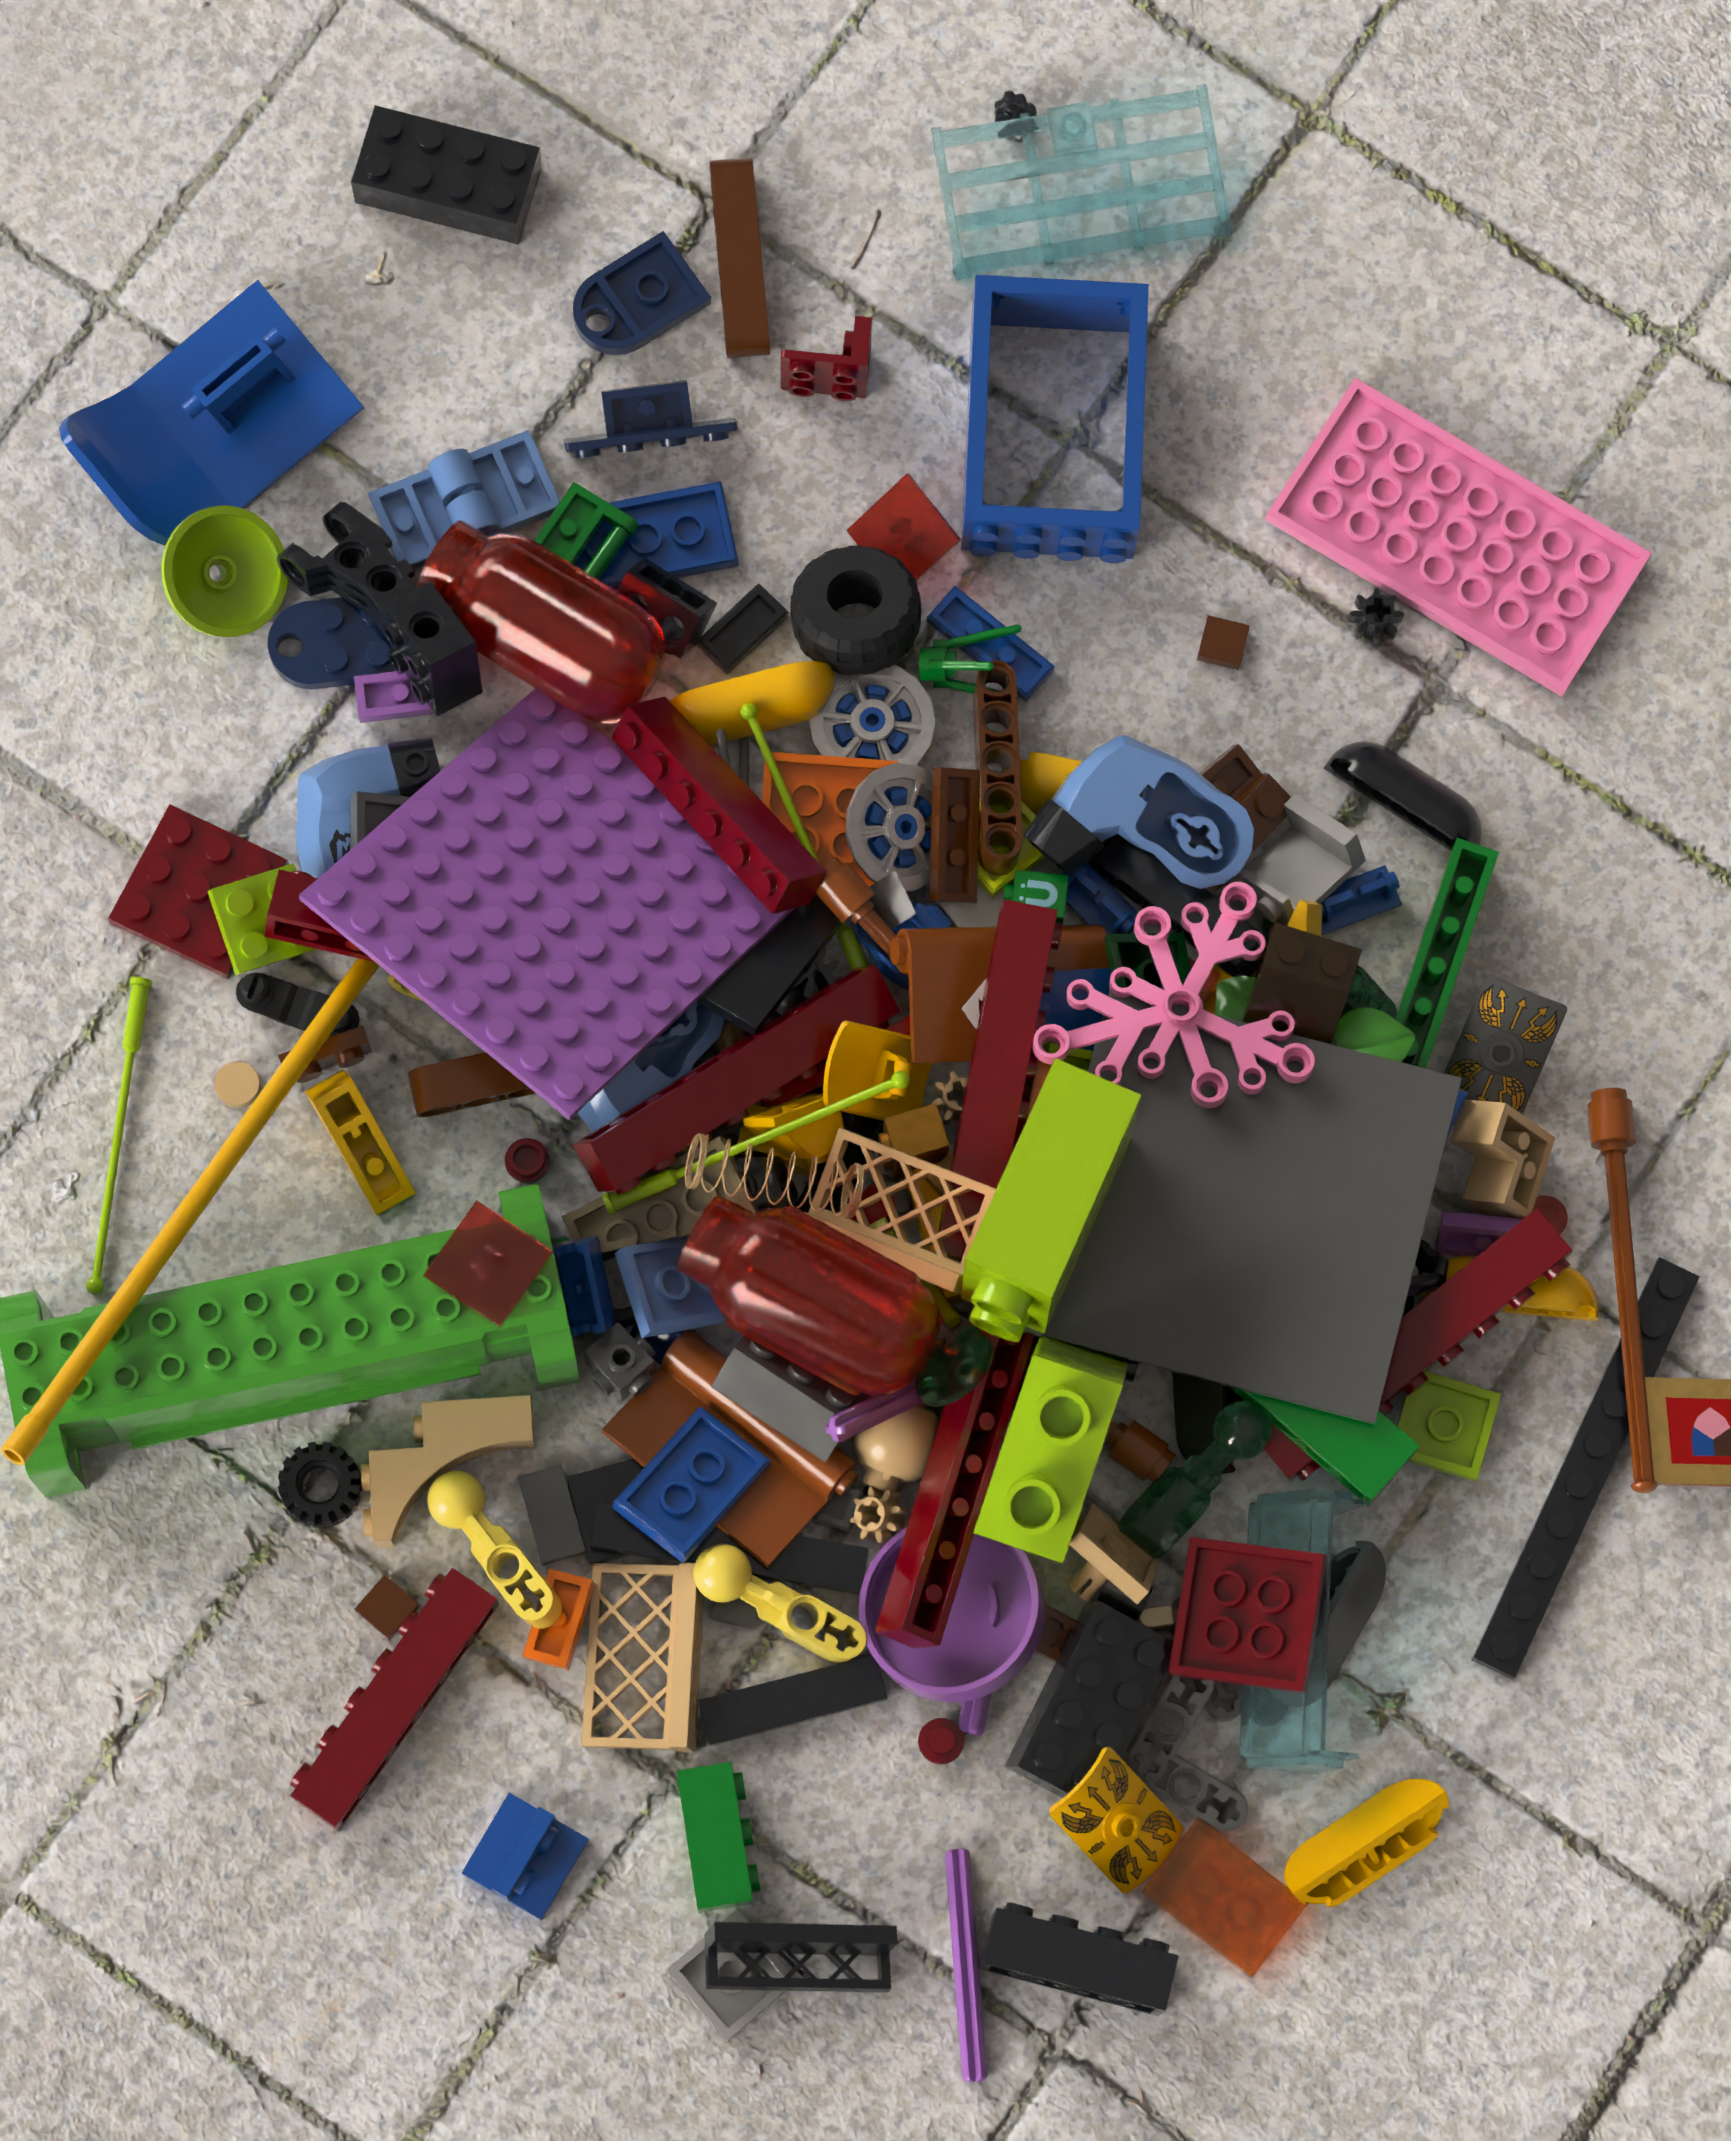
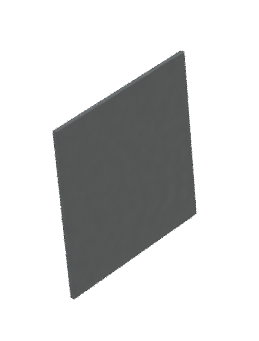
[1023,990,1462,1424]

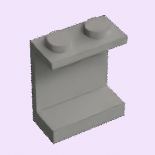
[1226,793,1366,926]

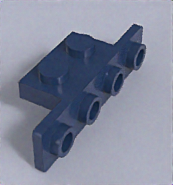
[564,380,738,458]

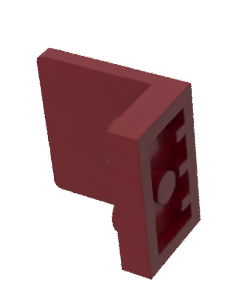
[780,316,873,401]

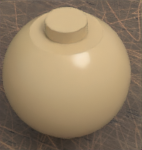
[852,1401,940,1492]

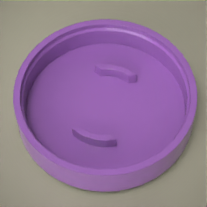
[859,1527,1046,1702]

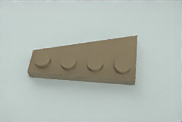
[562,1137,763,1254]

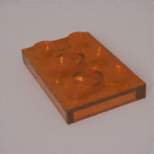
[1141,1818,1308,1978]

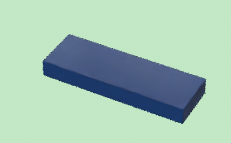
[926,586,1055,702]

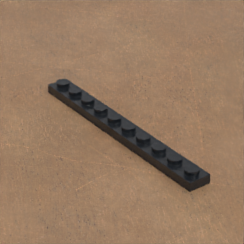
[1471,1257,1700,1680]

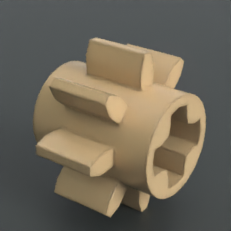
[932,1070,968,1125]
[850,1487,910,1544]

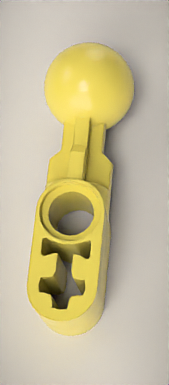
[427,1470,562,1629]
[693,1544,866,1664]

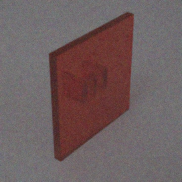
[846,473,961,581]
[423,1200,553,1328]

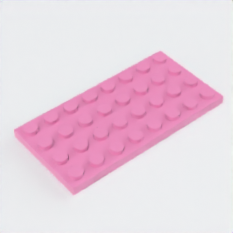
[1265,378,1652,697]

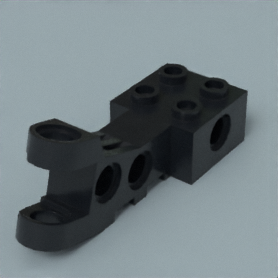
[277,502,483,717]

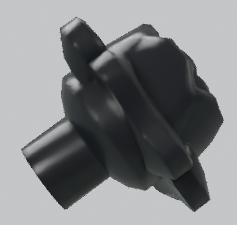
[994,90,1037,142]

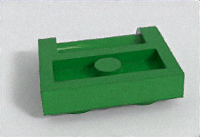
[526,482,640,597]

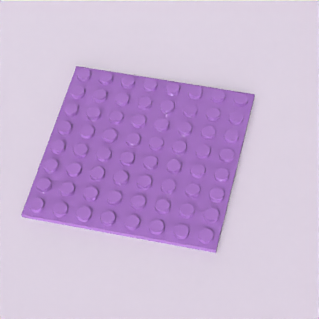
[299,685,793,1120]

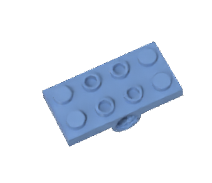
[368,430,560,570]

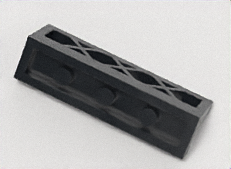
[705,1922,898,1992]

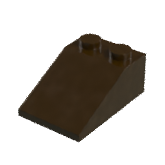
[1242,922,1362,1044]

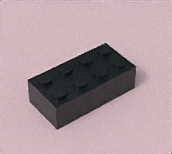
[351,105,542,245]
[1004,1601,1173,1798]
[979,1902,1179,2016]

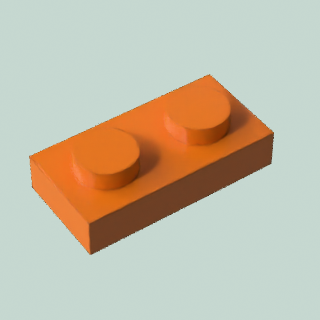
[523,1568,595,1671]

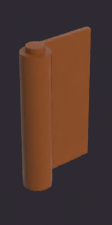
[889,924,1109,1063]
[601,1329,859,1568]

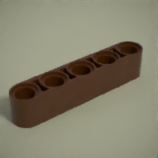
[709,157,770,358]
[973,660,1023,876]
[408,1052,536,1117]

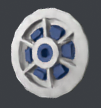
[809,665,936,765]
[845,763,933,891]

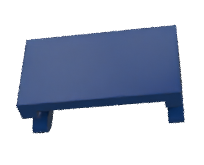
[553,1235,616,1337]

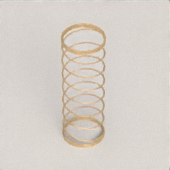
[685,1133,864,1220]

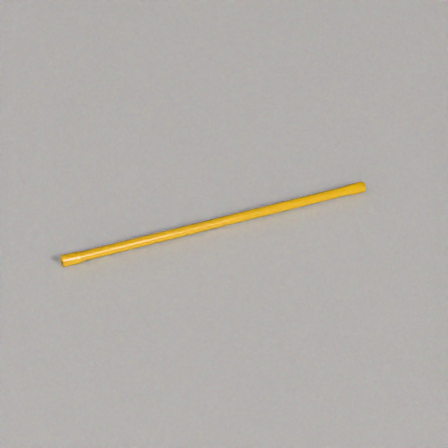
[1,958,380,1465]

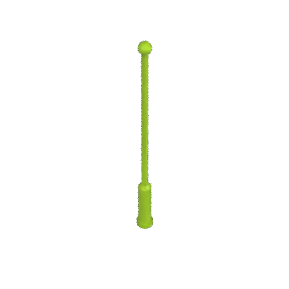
[740,703,869,970]
[86,977,152,1295]
[602,1071,910,1215]

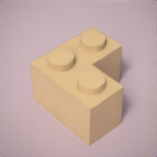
[1450,1100,1555,1219]

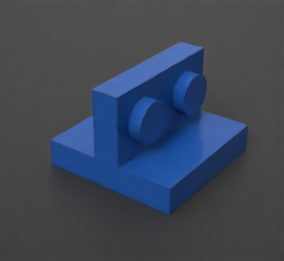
[462,1793,589,1921]

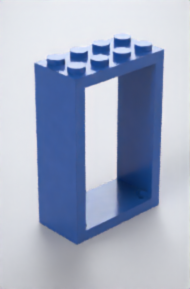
[961,275,1149,563]

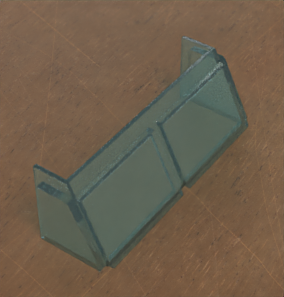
[1239,1489,1367,1774]

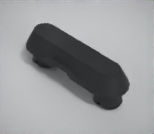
[236,972,360,1037]

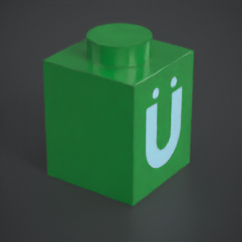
[1003,870,1068,924]

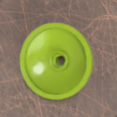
[161,505,288,638]

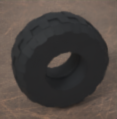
[790,545,921,675]

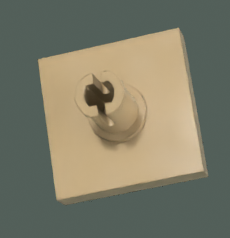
[1068,1502,1161,1604]

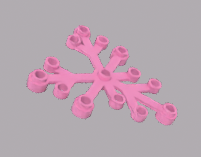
[1033,882,1315,1108]

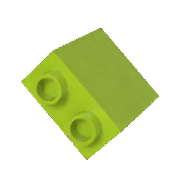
[961,1058,1141,1342]
[973,1336,1129,1563]

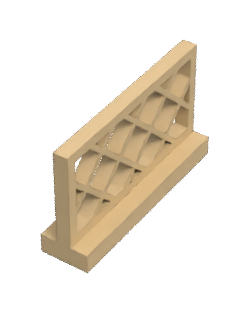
[796,1128,996,1293]
[581,1563,704,1753]

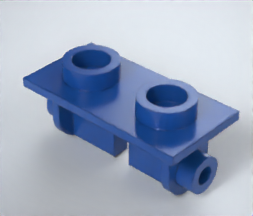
[1062,863,1138,935]
[1321,865,1402,936]

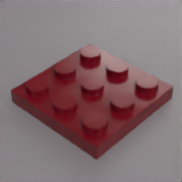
[108,804,289,979]
[1169,1537,1328,1694]

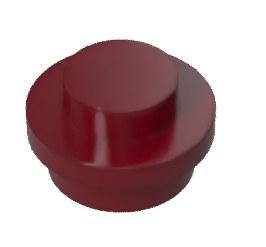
[505,1138,550,1183]
[918,1718,964,1765]

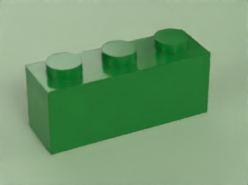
[676,1762,761,1913]

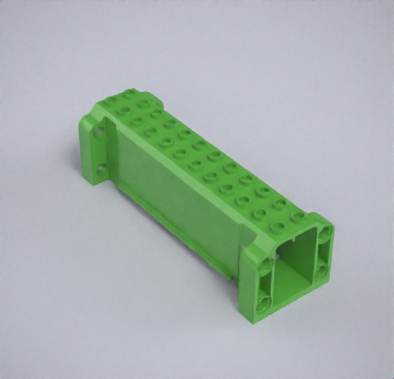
[0,1183,580,1497]

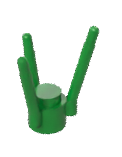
[919,624,1022,694]

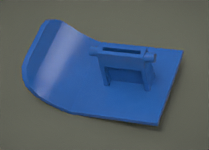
[59,280,365,545]

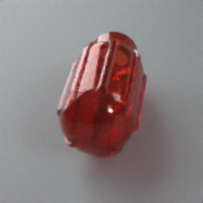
[417,520,665,724]
[677,1194,943,1397]

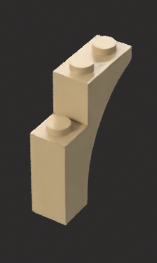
[361,1395,535,1548]

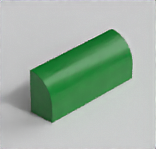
[1230,1387,1420,1508]

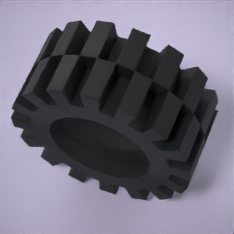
[278,1441,362,1528]

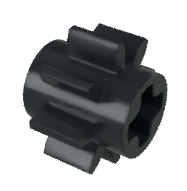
[1348,588,1404,646]

